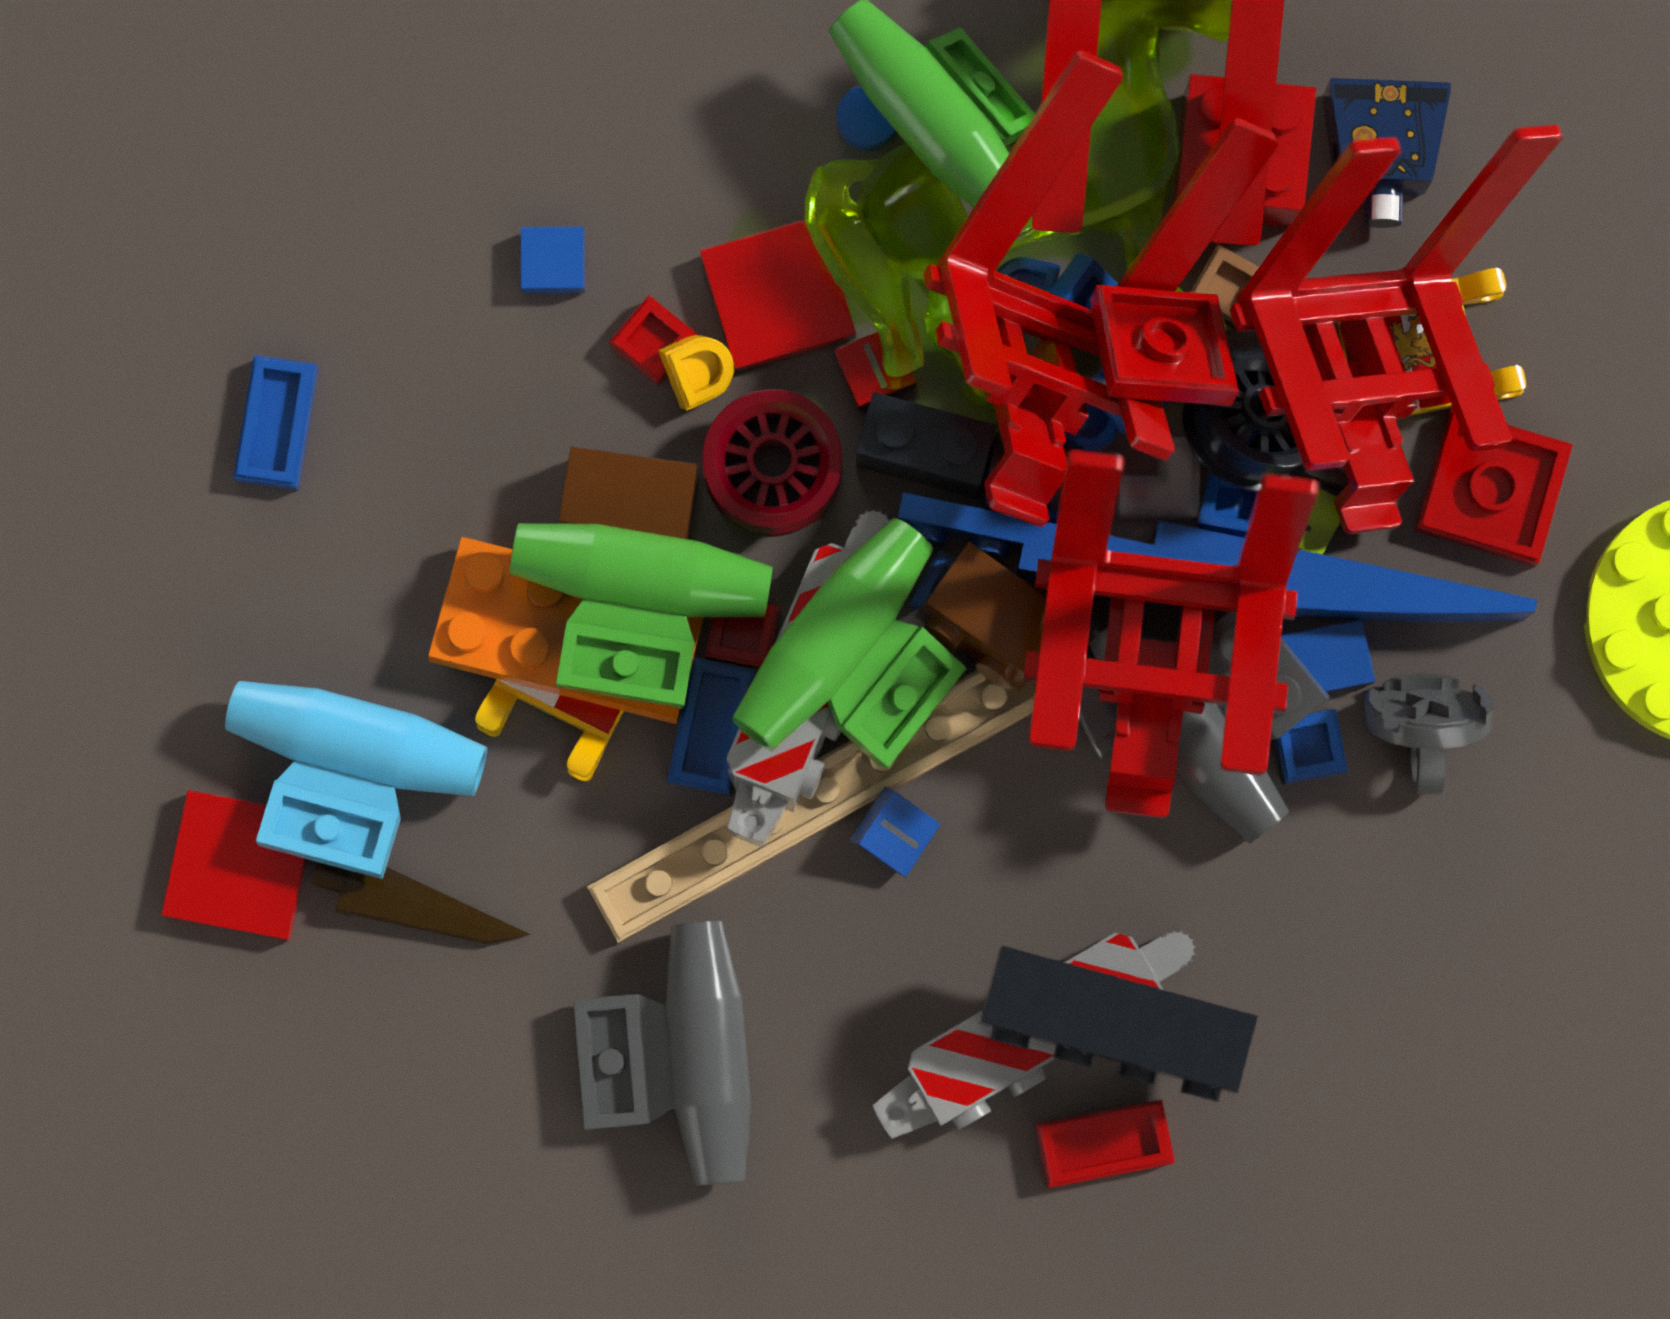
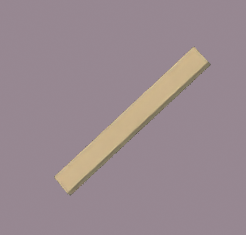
[587,670,1036,944]

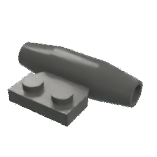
[1088,612,1330,844]
[573,921,752,1185]

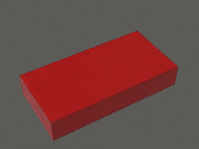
[1034,1099,1175,1188]

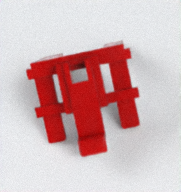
[1031,0,1285,245]
[923,51,1278,527]
[1229,125,1563,534]
[1023,451,1318,818]

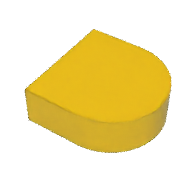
[658,335,734,411]

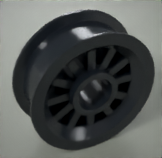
[1182,346,1306,492]

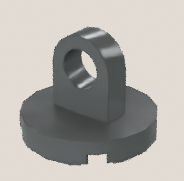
[1364,673,1494,795]

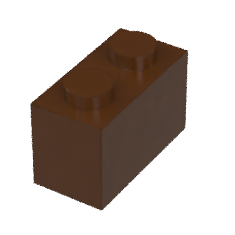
[559,446,699,539]
[915,542,1047,691]

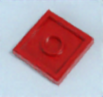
[700,215,856,373]
[1090,285,1239,406]
[1414,408,1573,567]
[161,790,307,941]

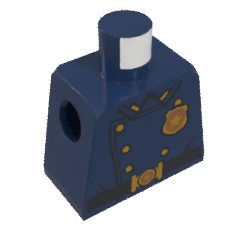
[1323,78,1451,228]

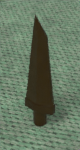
[311,862,531,944]

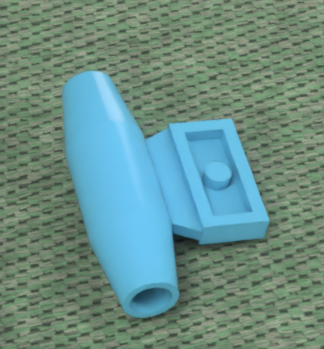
[225,681,487,879]

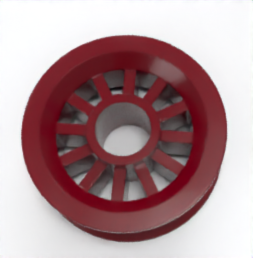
[702,389,843,535]

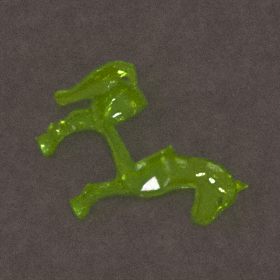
[805,0,1231,431]

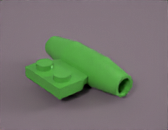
[828,0,1035,208]
[732,518,967,768]
[509,523,773,709]

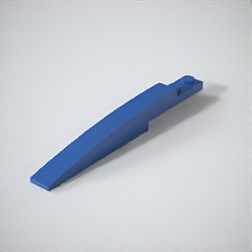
[898,492,1537,622]

